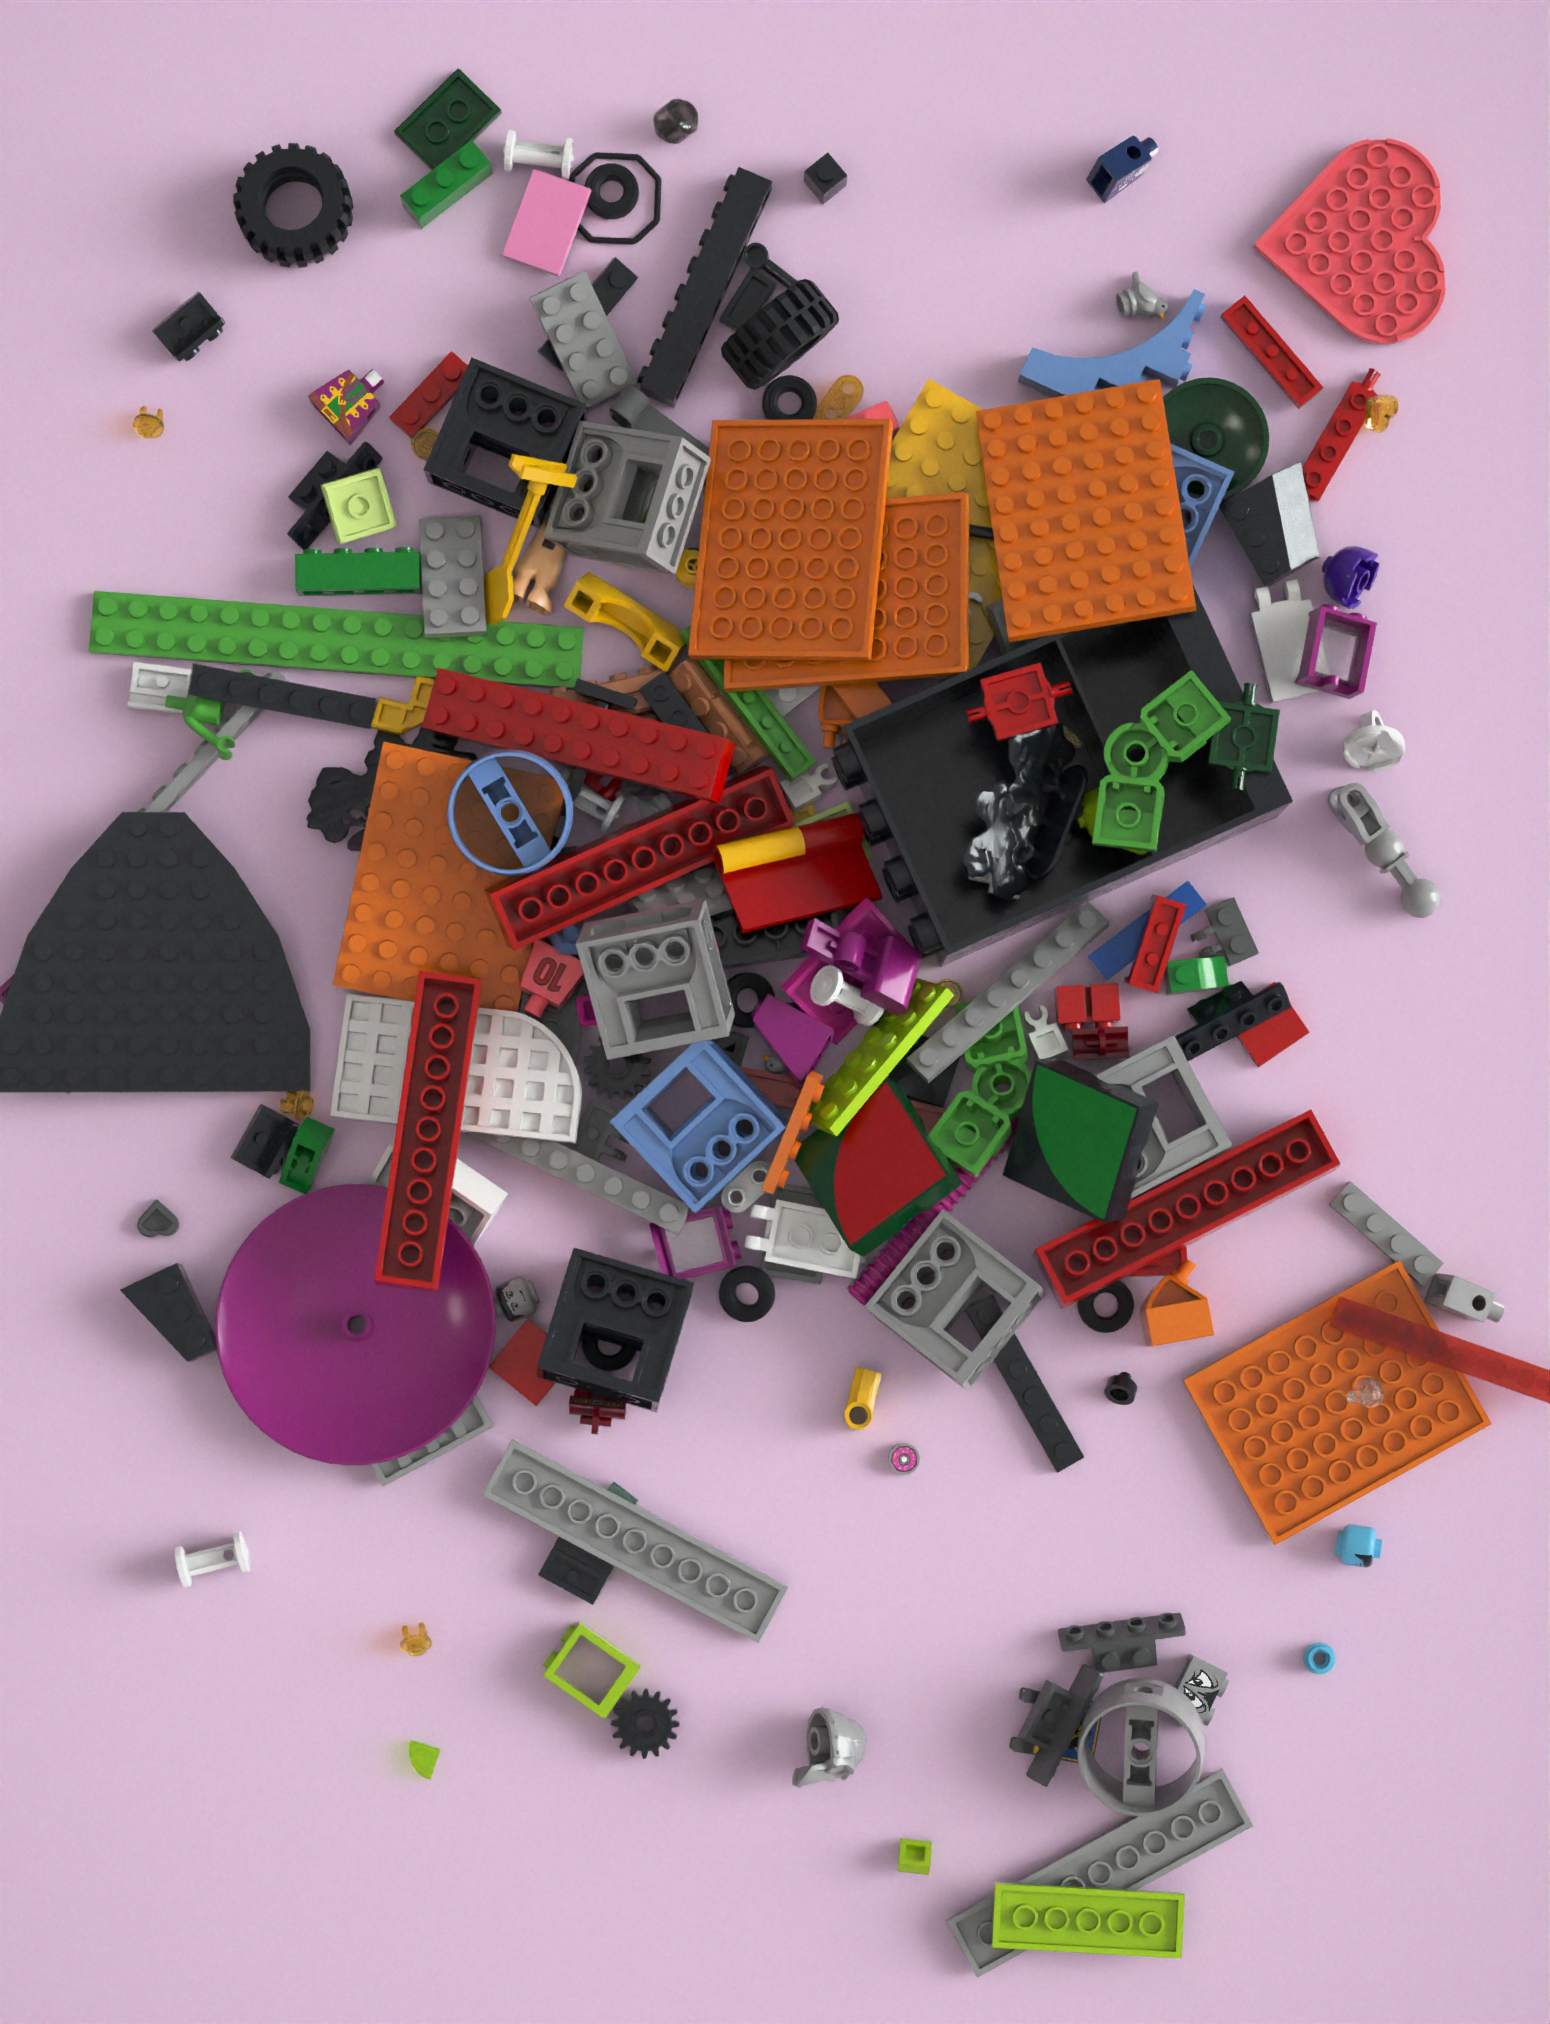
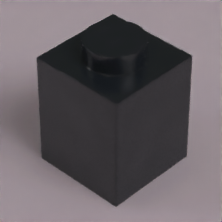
[804,152,847,204]

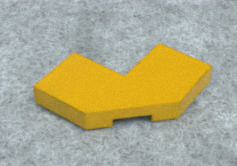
[371,676,434,736]

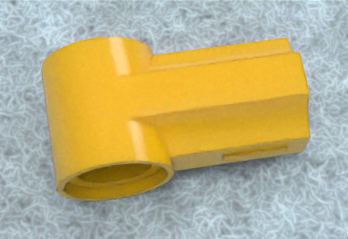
[843,1367,882,1431]

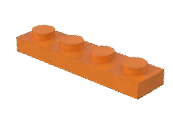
[761,1071,825,1194]

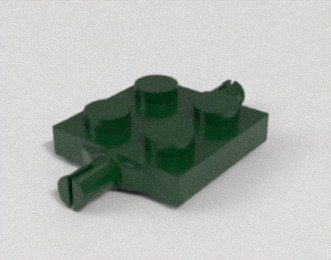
[1207,683,1280,791]

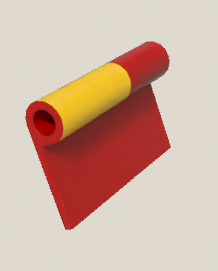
[713,813,883,933]

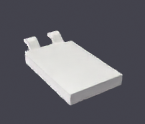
[1250,579,1329,703]
[744,1200,861,1279]

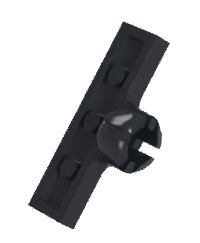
[537,257,638,371]

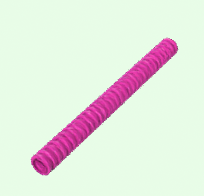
[847,1118,1019,1306]

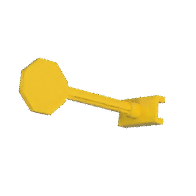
[484,454,578,625]

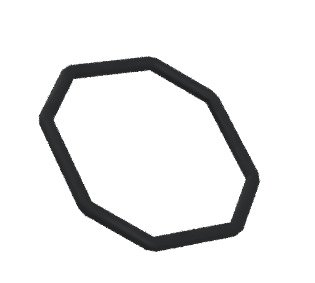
[569,152,662,244]

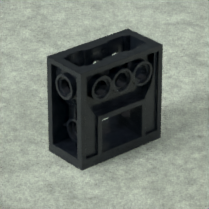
[423,357,588,528]
[537,1248,694,1413]

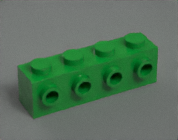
[295,547,421,596]

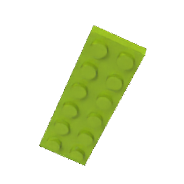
[809,978,954,1136]
[991,1882,1185,1959]

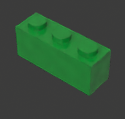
[400,140,493,229]

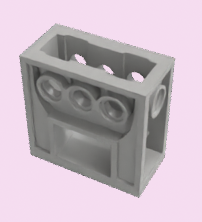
[543,420,711,575]
[576,899,735,1060]
[1096,1035,1233,1199]
[865,1209,1045,1392]

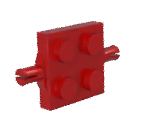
[965,663,1072,741]

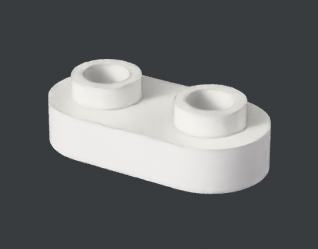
[721,1161,771,1213]

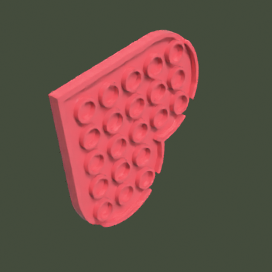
[1253,138,1446,344]

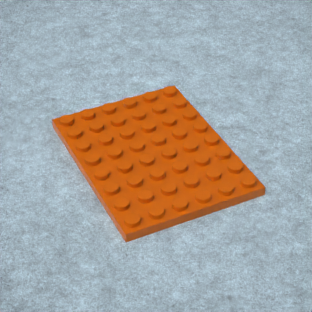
[976,379,1197,642]
[688,419,893,661]
[724,492,969,692]
[333,741,567,1012]
[1182,1260,1492,1545]

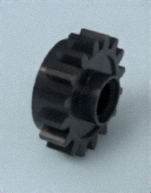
[584,1036,651,1100]
[611,1688,680,1759]

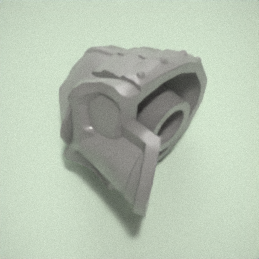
[792,1706,867,1788]

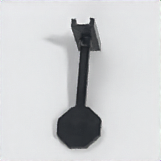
[550,678,638,850]

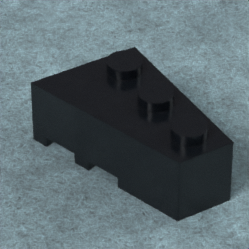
[120,1263,217,1362]

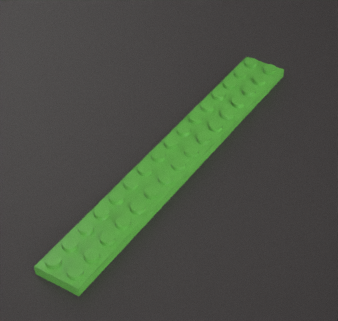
[89,591,584,690]

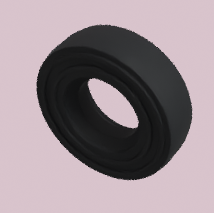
[584,163,639,219]
[762,375,817,420]
[727,972,775,1028]
[719,1265,775,1322]
[1078,1280,1134,1333]
[582,1335,637,1371]

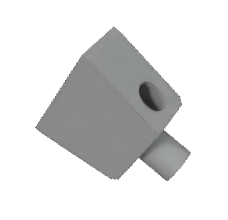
[1424,1273,1504,1323]

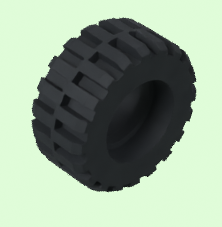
[233,143,353,268]
[721,279,839,390]

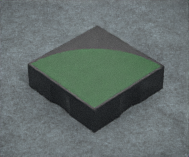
[1003,1056,1159,1224]

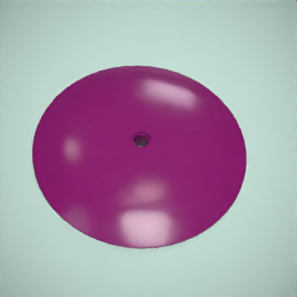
[215,1184,496,1465]

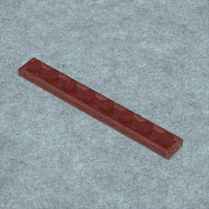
[1329,1297,1550,1404]

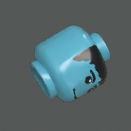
[1335,1524,1382,1568]

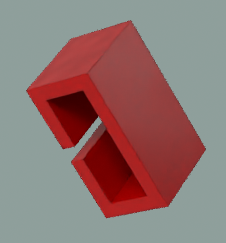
[1054,983,1121,1031]

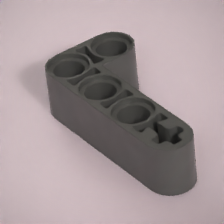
[609,384,709,486]

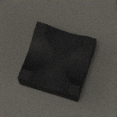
[888,1035,961,1108]

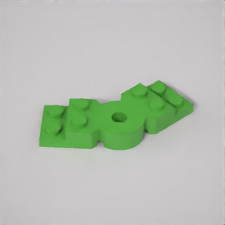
[1092,670,1231,852]
[929,1001,1032,1178]

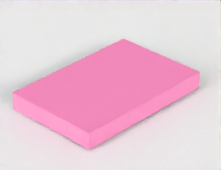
[502,169,592,277]

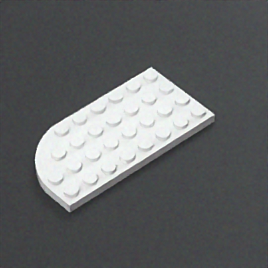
[330,994,582,1144]

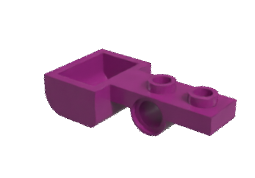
[800,919,922,1016]

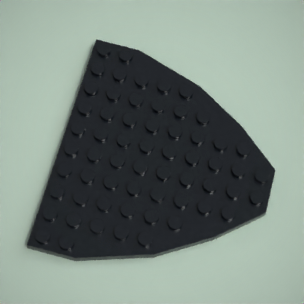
[0,812,310,1092]

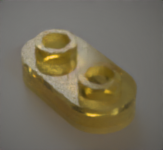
[815,375,863,419]

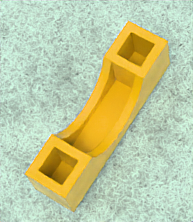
[563,571,687,673]

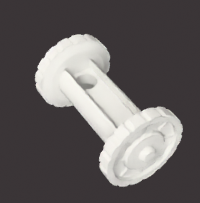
[503,130,574,179]
[562,767,625,834]
[810,965,885,1026]
[174,1531,250,1588]

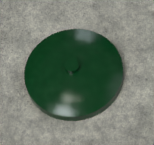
[1163,377,1269,499]

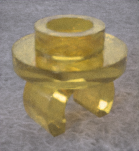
[133,406,164,438]
[280,1089,314,1120]
[400,1622,432,1656]

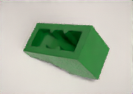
[1164,956,1229,996]
[279,1117,335,1194]

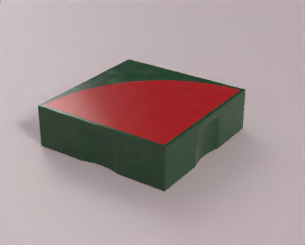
[794,1078,963,1257]

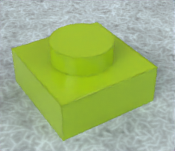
[897,1838,932,1875]

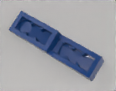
[1088,881,1207,981]

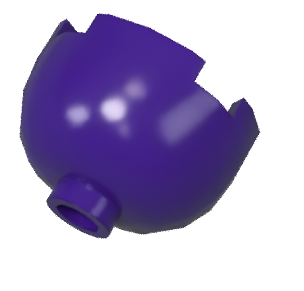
[1322,546,1379,609]

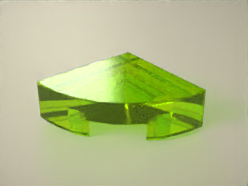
[409,1739,441,1780]

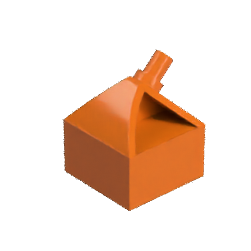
[818,682,892,749]
[1140,1259,1214,1346]

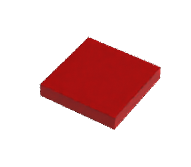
[1236,982,1310,1067]
[489,1319,576,1406]

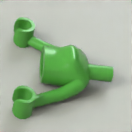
[165,669,253,760]

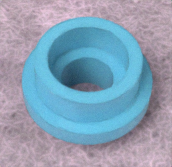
[1303,1643,1335,1674]

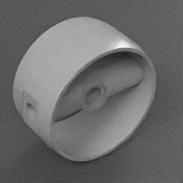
[1077,1678,1206,1816]

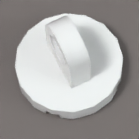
[1343,710,1405,771]

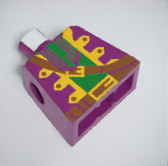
[308,369,385,445]

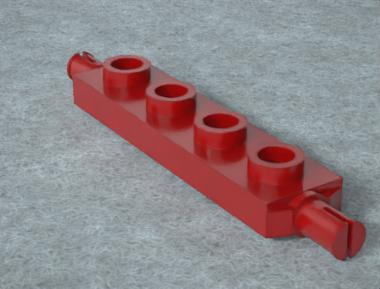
[1302,368,1381,502]

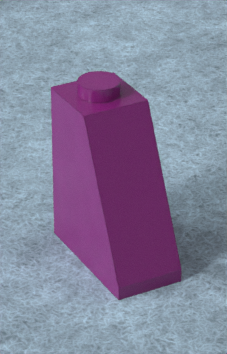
[751,994,834,1088]

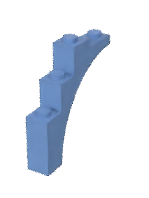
[1018,289,1207,398]

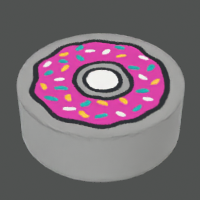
[888,1443,920,1475]

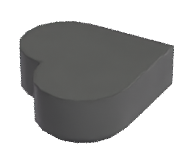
[137,1199,179,1237]

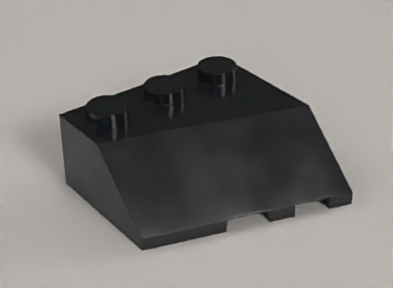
[1219,462,1320,587]

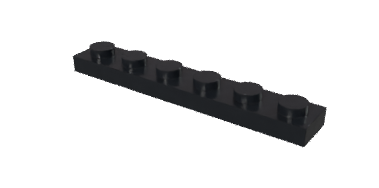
[187,663,376,729]
[965,1294,1084,1473]

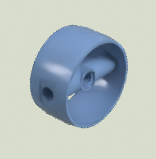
[447,749,574,876]

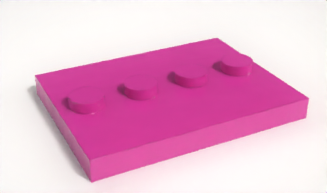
[780,898,911,1046]

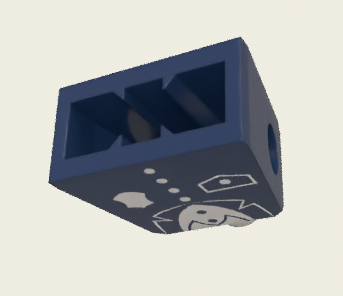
[1086,136,1159,203]

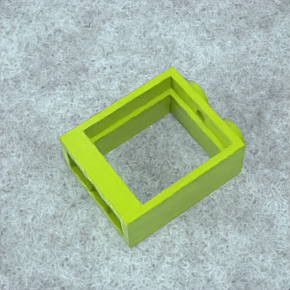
[542,1622,641,1719]

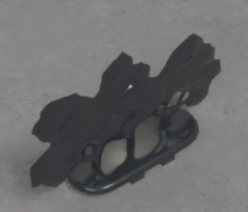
[962,723,1088,902]
[306,727,478,851]

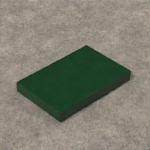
[394,68,502,170]

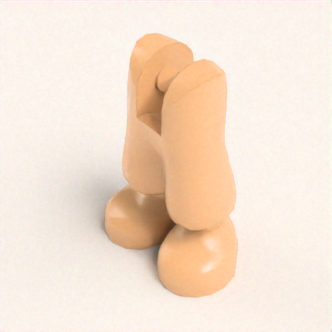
[513,521,566,616]

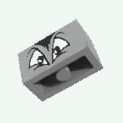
[1167,1654,1229,1726]

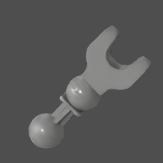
[1328,783,1441,918]

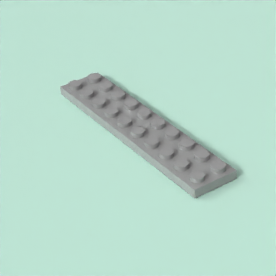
[482,1439,788,1643]
[947,1769,1253,1978]

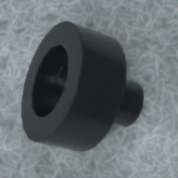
[1104,1372,1137,1405]

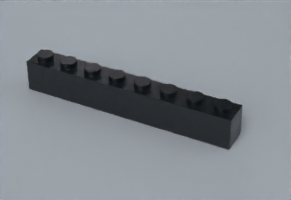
[637,167,772,408]

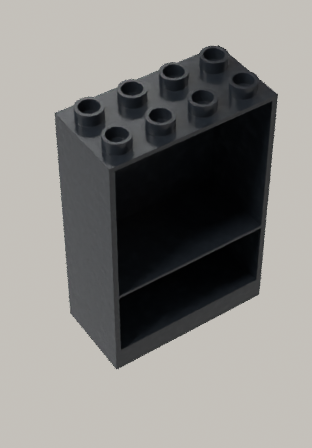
[831,585,1293,967]

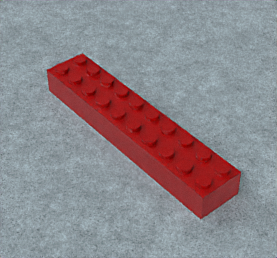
[422,668,736,804]
[484,765,795,951]
[374,971,482,1293]
[1033,1109,1341,1309]

